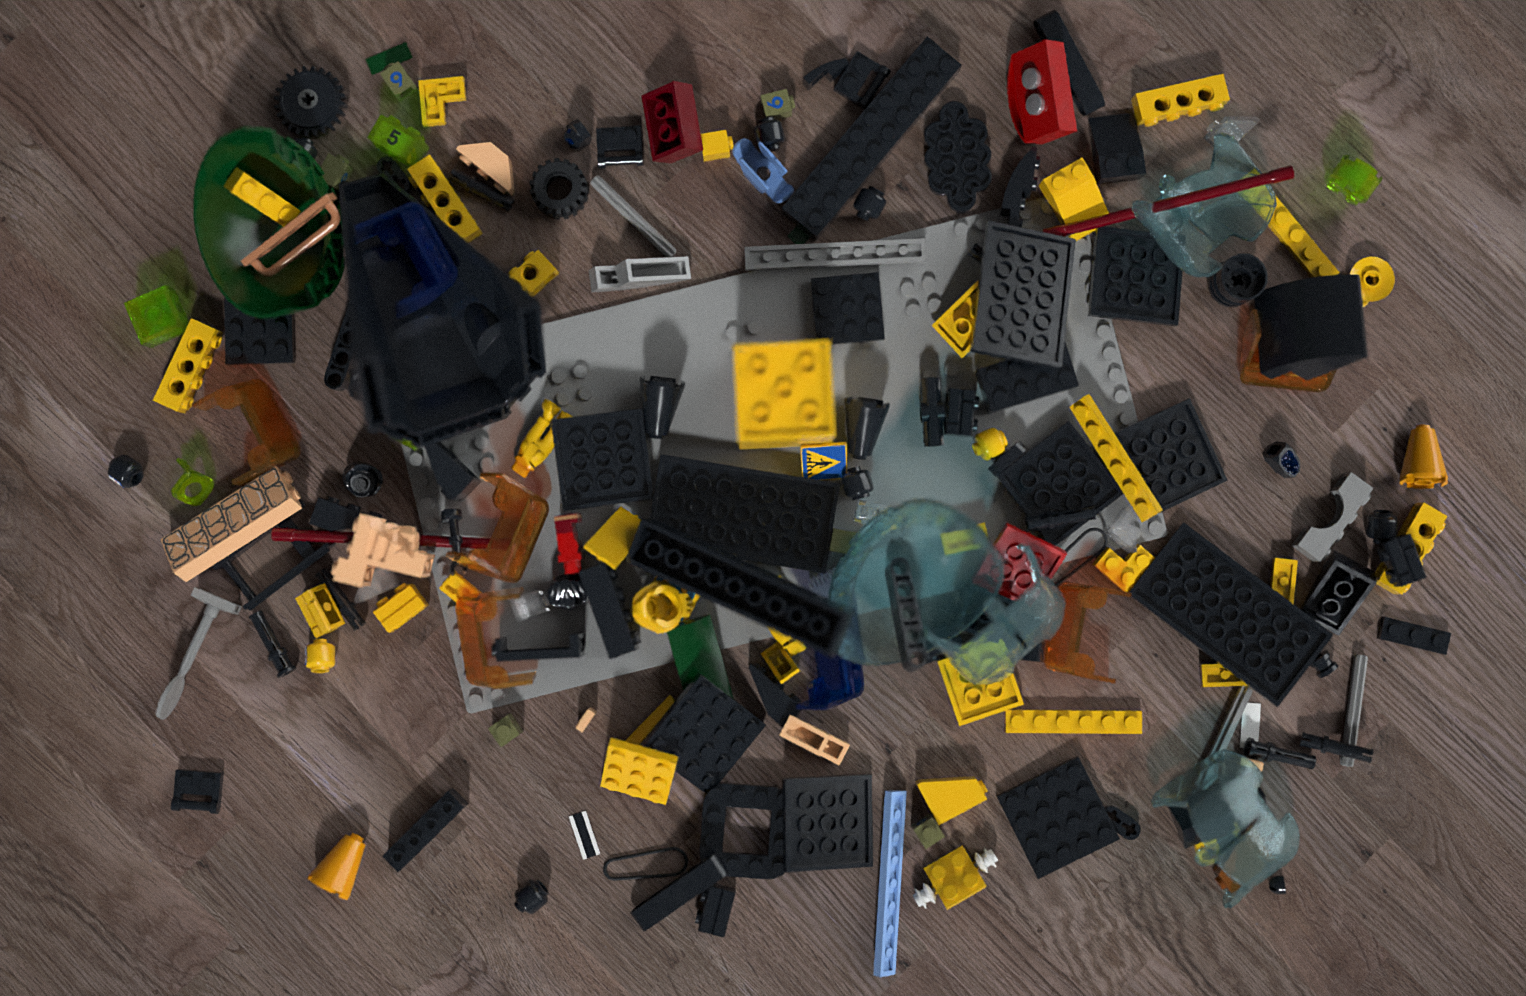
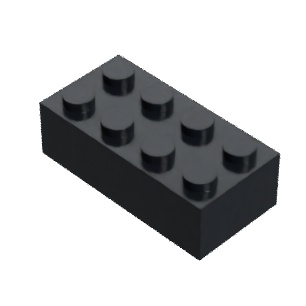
[975,342,1079,415]
[579,562,641,660]

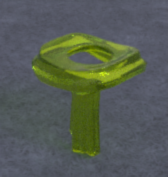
[171,458,214,506]

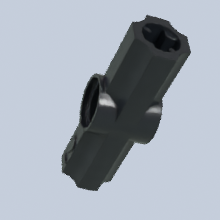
[920,377,945,447]

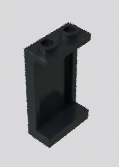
[492,633,585,662]

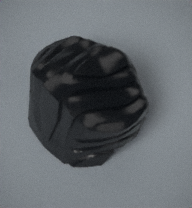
[343,461,383,497]
[547,573,587,611]

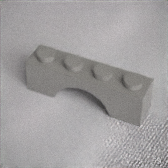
[1291,472,1373,562]

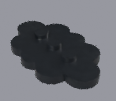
[923,101,992,213]

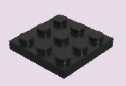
[811,272,885,346]
[224,297,295,365]

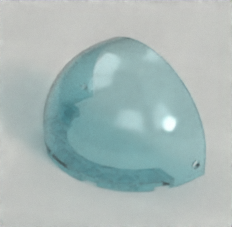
[828,499,1004,666]

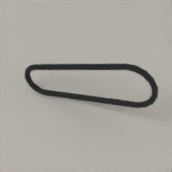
[1044,528,1108,591]
[603,847,688,881]

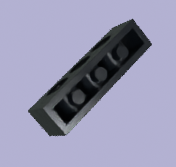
[382,788,469,872]

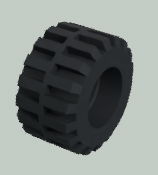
[530,158,589,220]

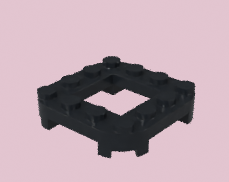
[700,781,785,879]

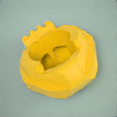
[632,580,693,634]

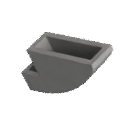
[589,256,691,292]

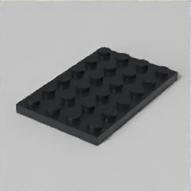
[970,221,1076,370]

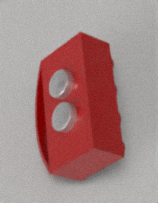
[1007,40,1077,144]

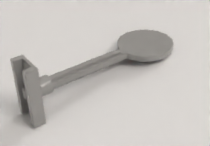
[156,587,242,720]

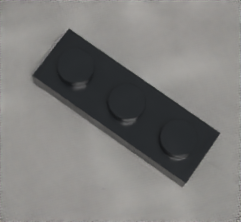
[1377,617,1451,655]

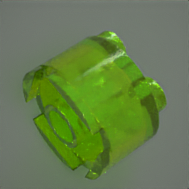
[1326,155,1383,206]

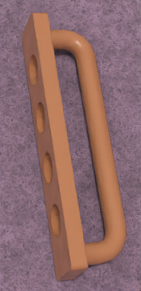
[241,193,341,277]

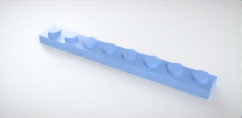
[873,790,907,977]

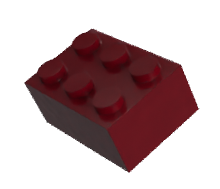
[641,81,703,163]

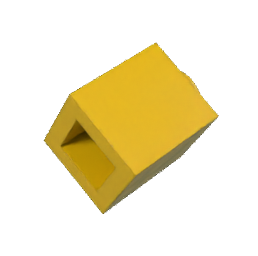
[701,130,734,162]

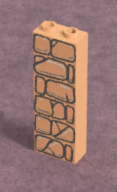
[160,466,302,582]

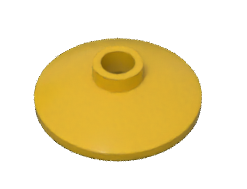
[1350,257,1395,302]

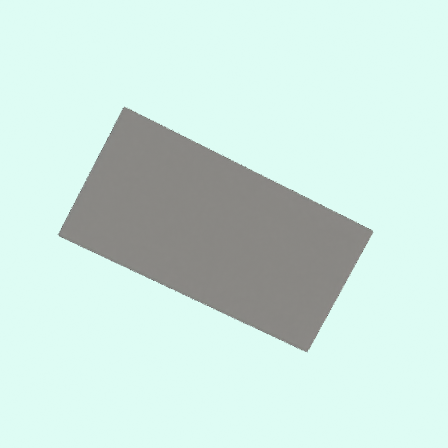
[401,197,1167,713]

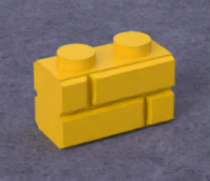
[295,583,346,639]
[373,583,429,633]

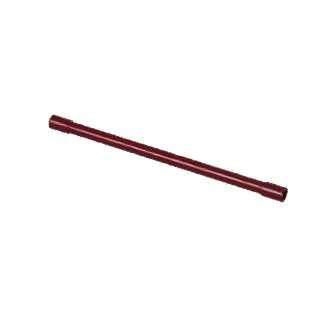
[1042,165,1295,237]
[271,527,525,552]

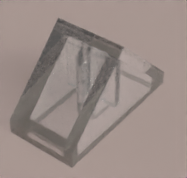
[1104,507,1137,553]

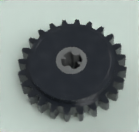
[274,66,347,139]

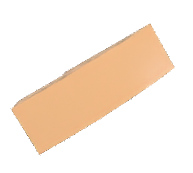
[779,715,850,765]

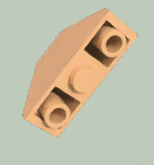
[456,142,515,196]

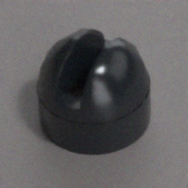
[1268,875,1286,894]

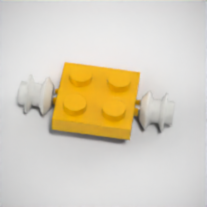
[912,845,998,910]

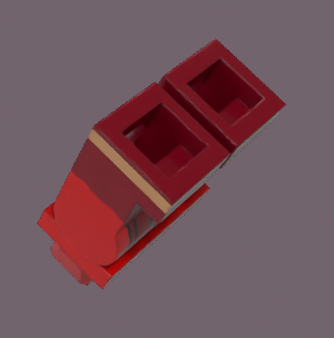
[554,513,586,574]

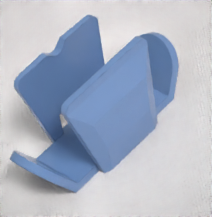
[732,138,795,203]

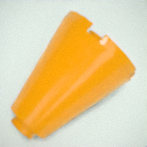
[1399,424,1448,489]
[307,832,366,900]

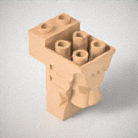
[332,514,435,587]

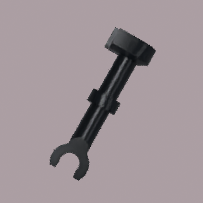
[441,508,468,576]

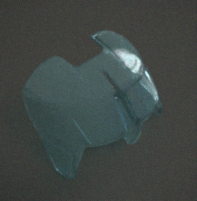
[1131,133,1277,277]
[923,543,1066,684]
[1151,749,1300,909]

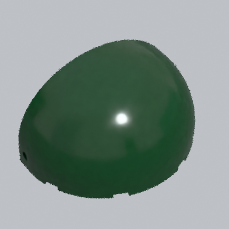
[193,127,345,318]

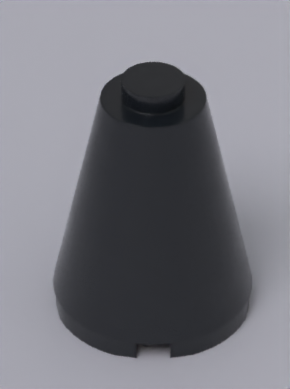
[640,376,685,439]
[844,397,890,460]

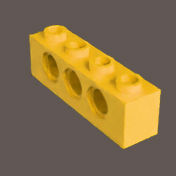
[1131,73,1230,127]
[407,154,483,243]
[508,250,559,296]
[153,318,223,414]
[1375,502,1447,595]

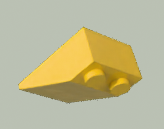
[1039,157,1109,241]
[931,280,979,358]

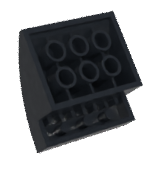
[1254,274,1368,381]

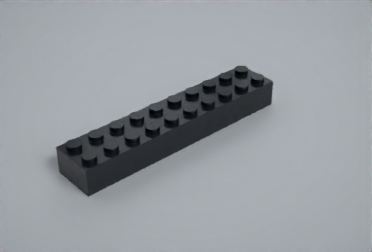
[782,36,962,241]
[625,518,855,657]

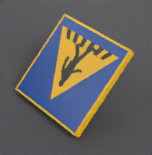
[800,442,847,480]

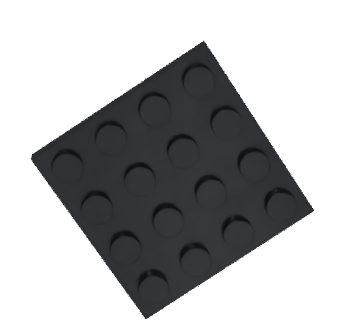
[1088,226,1185,326]
[1114,398,1228,517]
[550,408,653,511]
[996,421,1124,546]
[640,672,766,794]
[996,756,1120,879]
[782,774,873,873]

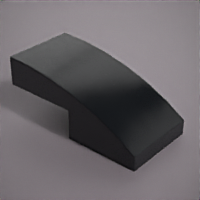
[803,58,849,91]

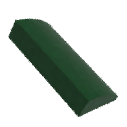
[667,614,734,699]

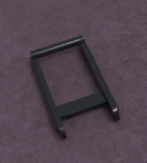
[212,500,336,611]

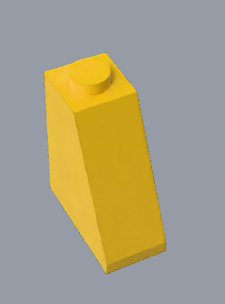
[915,776,988,825]

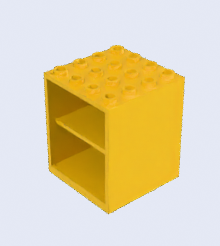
[733,340,835,450]

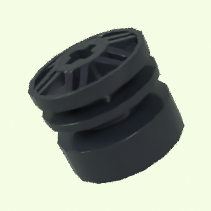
[1208,253,1268,307]

